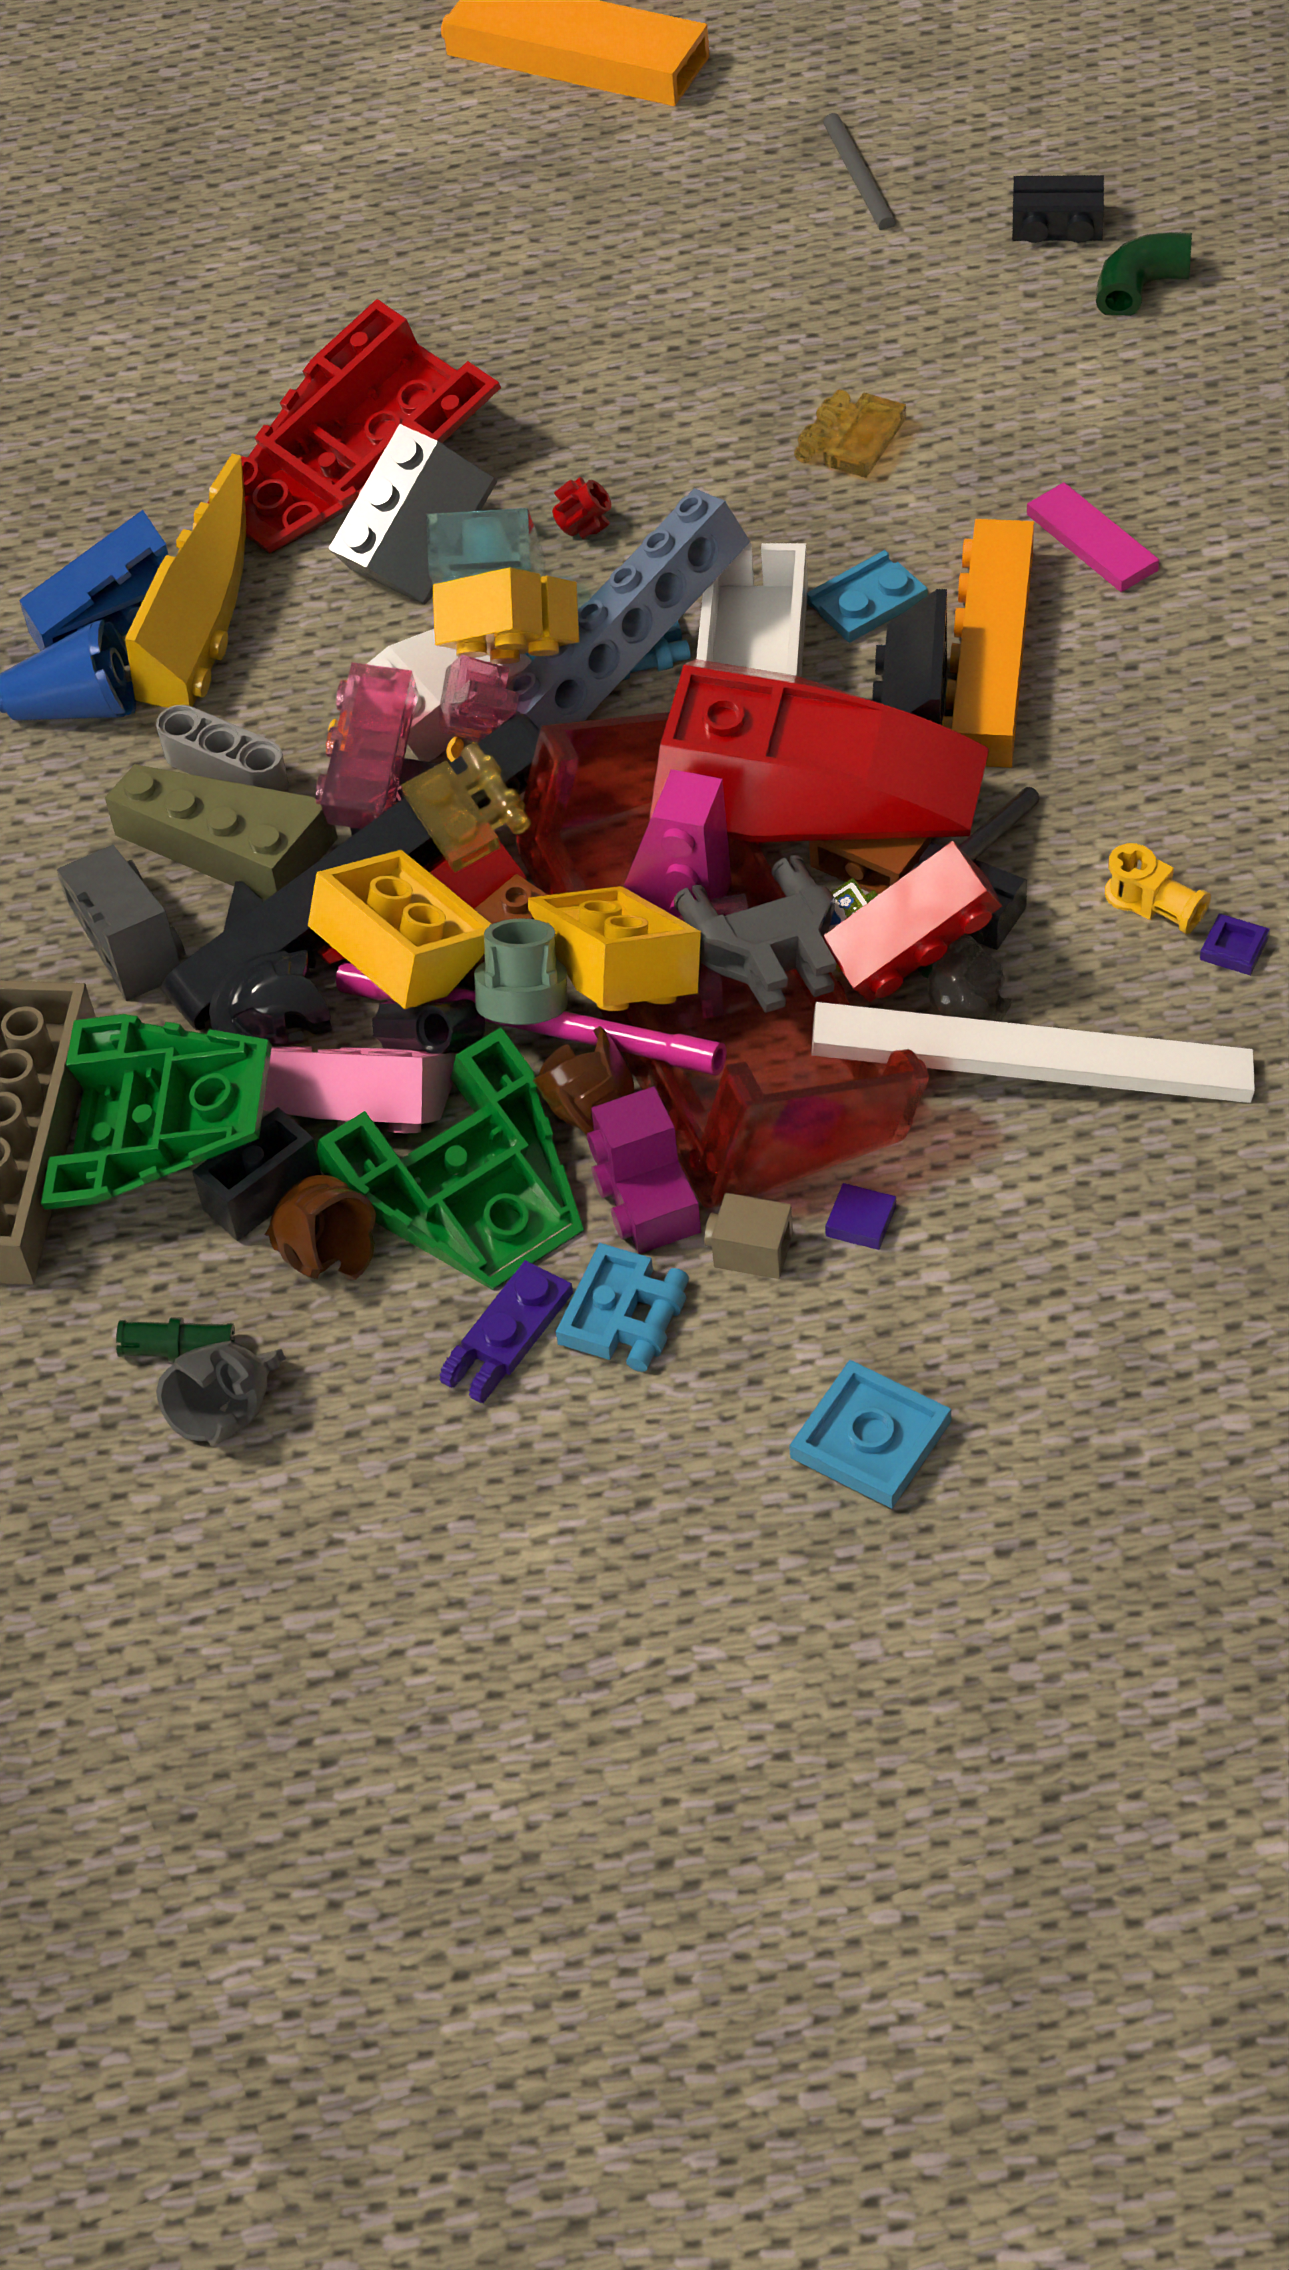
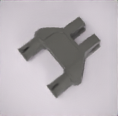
[674,855,836,1013]

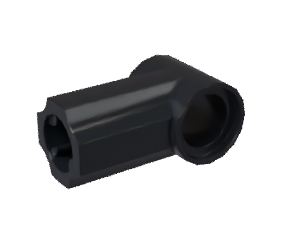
[372,998,485,1054]

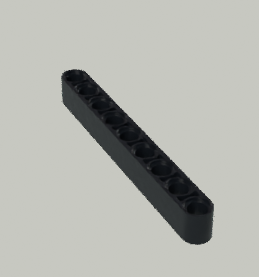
[161,714,560,1030]

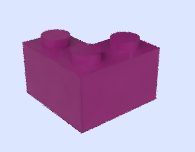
[587,1086,701,1254]

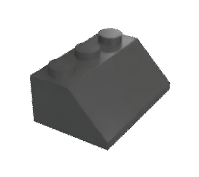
[329,424,497,605]

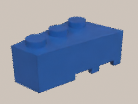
[19,510,169,651]

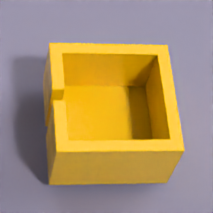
[433,567,579,664]

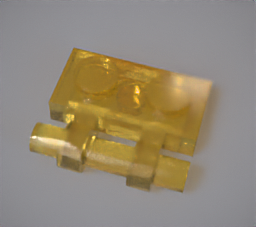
[794,389,906,478]
[401,743,531,872]

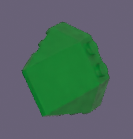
[41,1014,272,1210]

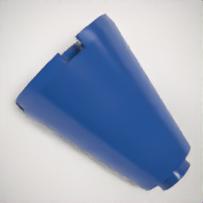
[0,619,136,721]

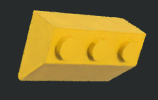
[308,850,491,1009]

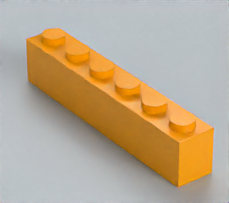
[942,519,1034,768]

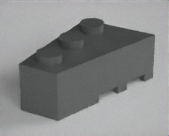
[57,845,186,1001]

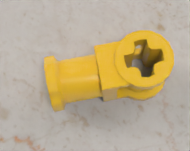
[1105,843,1211,934]

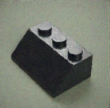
[872,589,947,725]

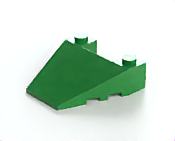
[317,1027,584,1290]

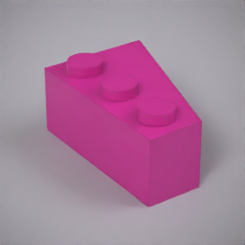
[623,769,732,922]

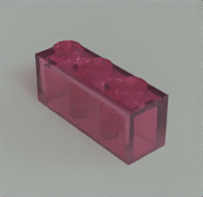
[315,662,418,829]

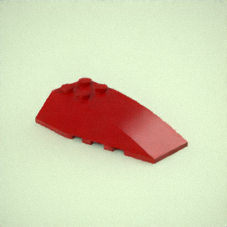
[208,299,501,554]

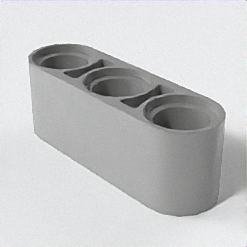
[156,705,289,792]

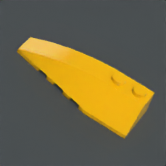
[125,453,246,708]

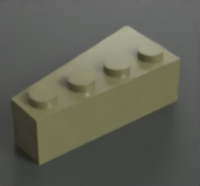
[105,764,338,900]

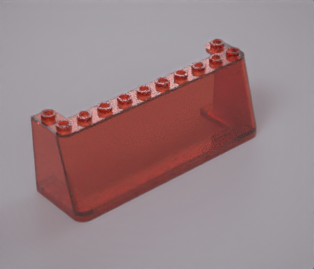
[516,712,929,1208]

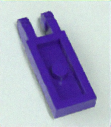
[439,1260,573,1403]

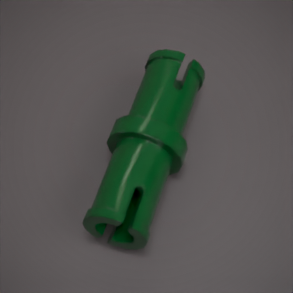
[116,1317,235,1363]

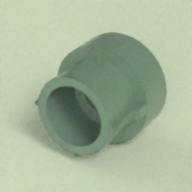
[474,919,568,1025]

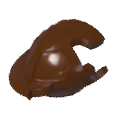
[533,1026,635,1136]
[264,1175,376,1280]

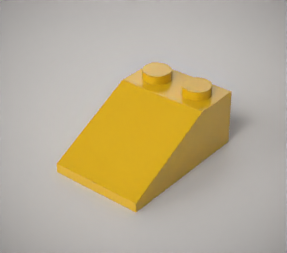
[528,886,701,1011]

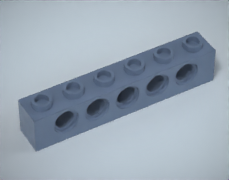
[496,488,750,749]

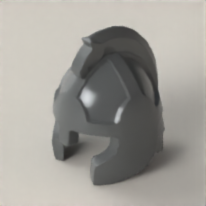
[156,1341,286,1446]

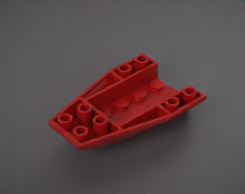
[650,659,989,842]

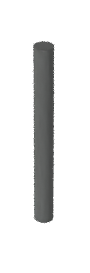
[823,113,895,230]

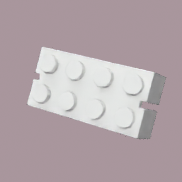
[696,543,808,677]

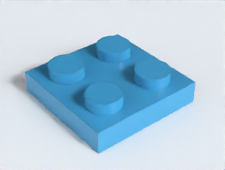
[789,1360,951,1509]

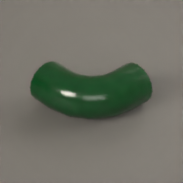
[1096,232,1192,316]

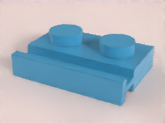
[807,550,928,643]

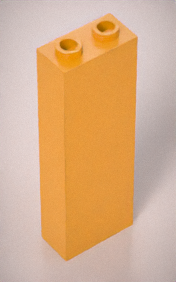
[441,0,710,106]

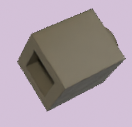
[704,1193,793,1279]

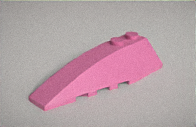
[263,1046,460,1133]

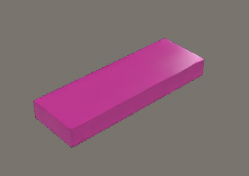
[1027,482,1159,592]

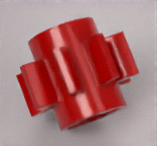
[552,477,612,539]

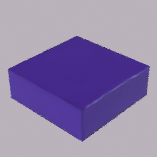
[1200,913,1270,976]
[825,1183,896,1250]

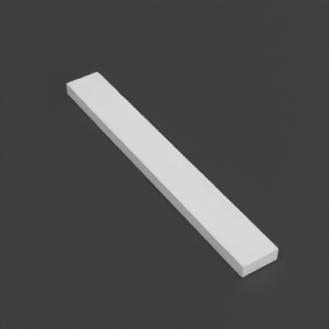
[811,1002,1255,1103]

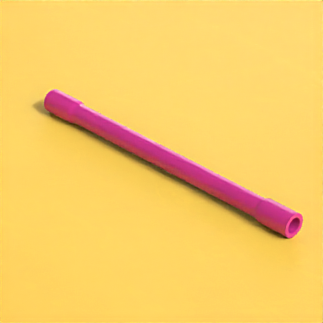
[336,961,727,1076]

